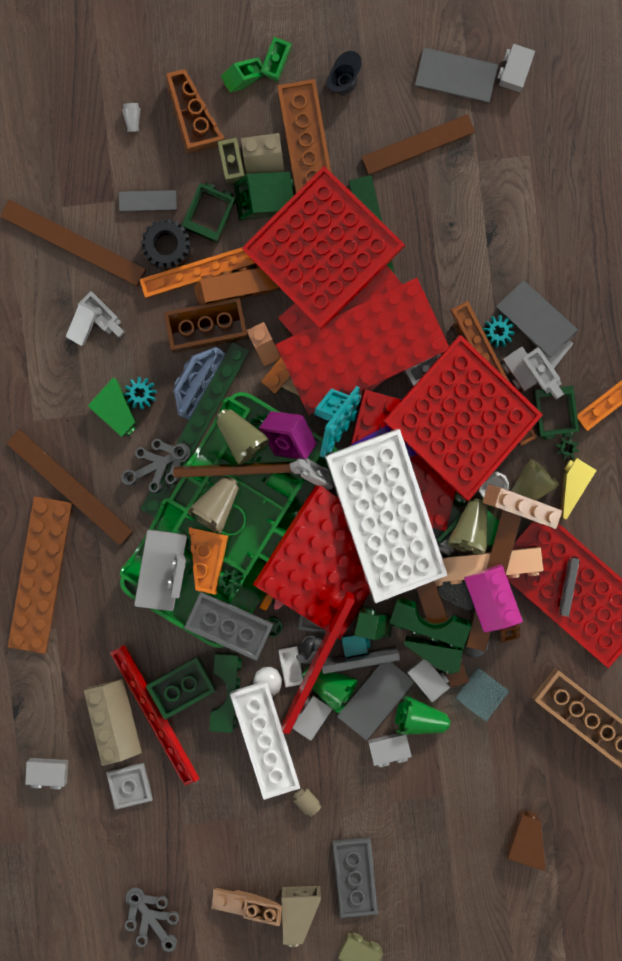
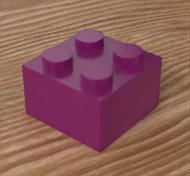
[259,411,317,460]

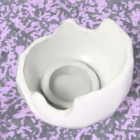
[479,471,509,498]
[253,667,282,697]

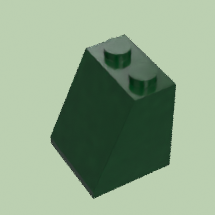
[233,172,293,221]

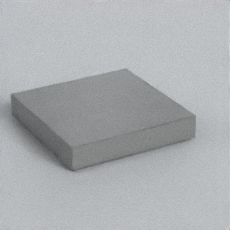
[106,763,153,810]

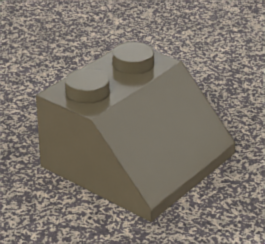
[241,133,284,175]

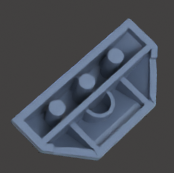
[173,347,226,420]

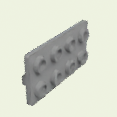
[134,530,187,611]

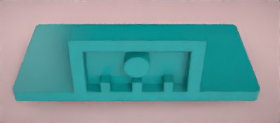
[314,386,361,458]

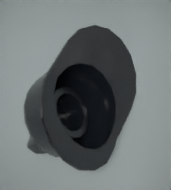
[327,51,362,96]

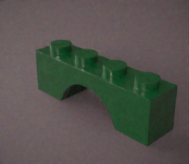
[389,596,471,648]
[209,652,242,733]

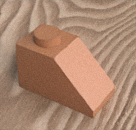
[247,322,281,367]

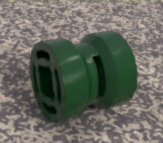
[266,616,283,637]

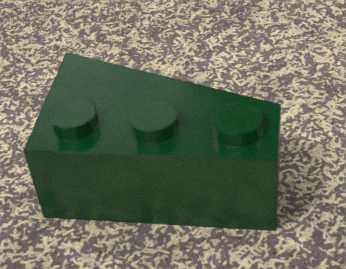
[353,605,393,640]

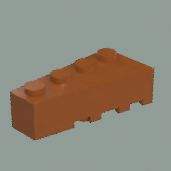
[166,69,225,154]
[194,266,279,305]

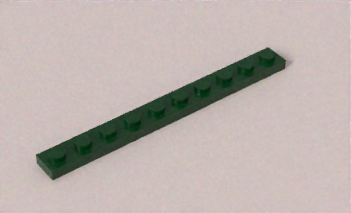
[140,342,250,517]

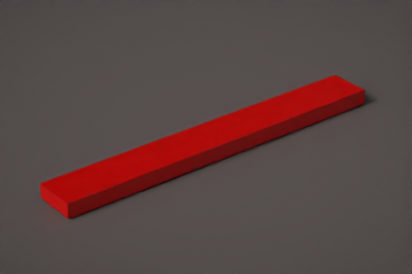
[281,591,355,734]
[110,645,200,786]

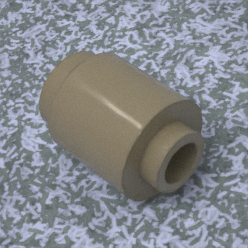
[293,788,321,817]

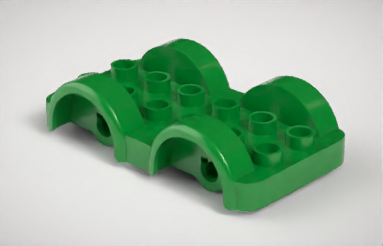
[120,392,338,648]

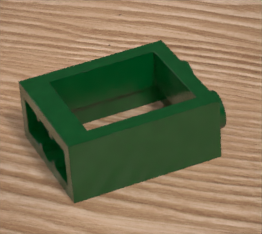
[181,183,236,244]
[532,386,579,440]

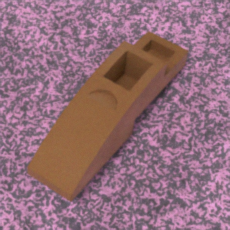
[212,888,282,926]

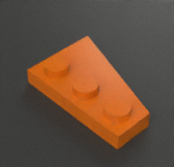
[189,527,228,594]

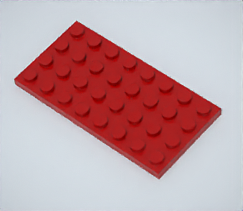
[275,278,449,415]
[506,521,622,669]

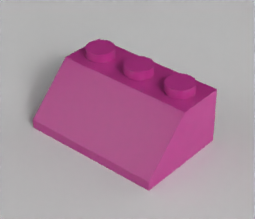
[464,564,523,633]

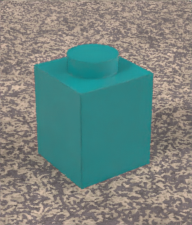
[342,634,371,657]

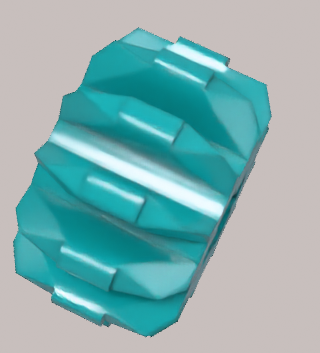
[482,315,515,348]
[124,377,157,410]

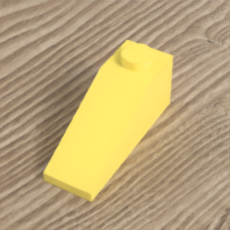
[561,458,597,520]

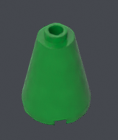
[302,667,358,714]
[395,696,450,735]

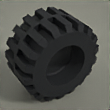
[141,219,191,270]

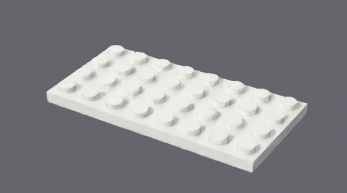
[325,429,448,603]

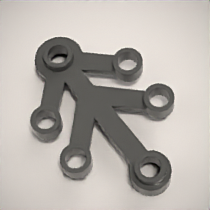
[122,439,191,493]
[125,887,179,952]

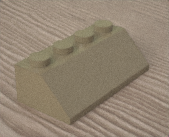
[84,679,142,766]

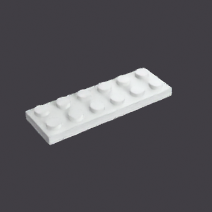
[230,681,300,799]

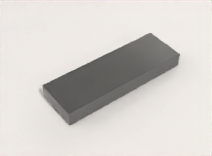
[119,190,177,212]
[558,557,580,617]

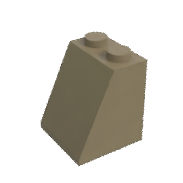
[282,886,321,947]

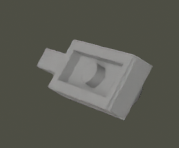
[78,291,125,338]
[522,347,564,400]
[290,459,333,490]

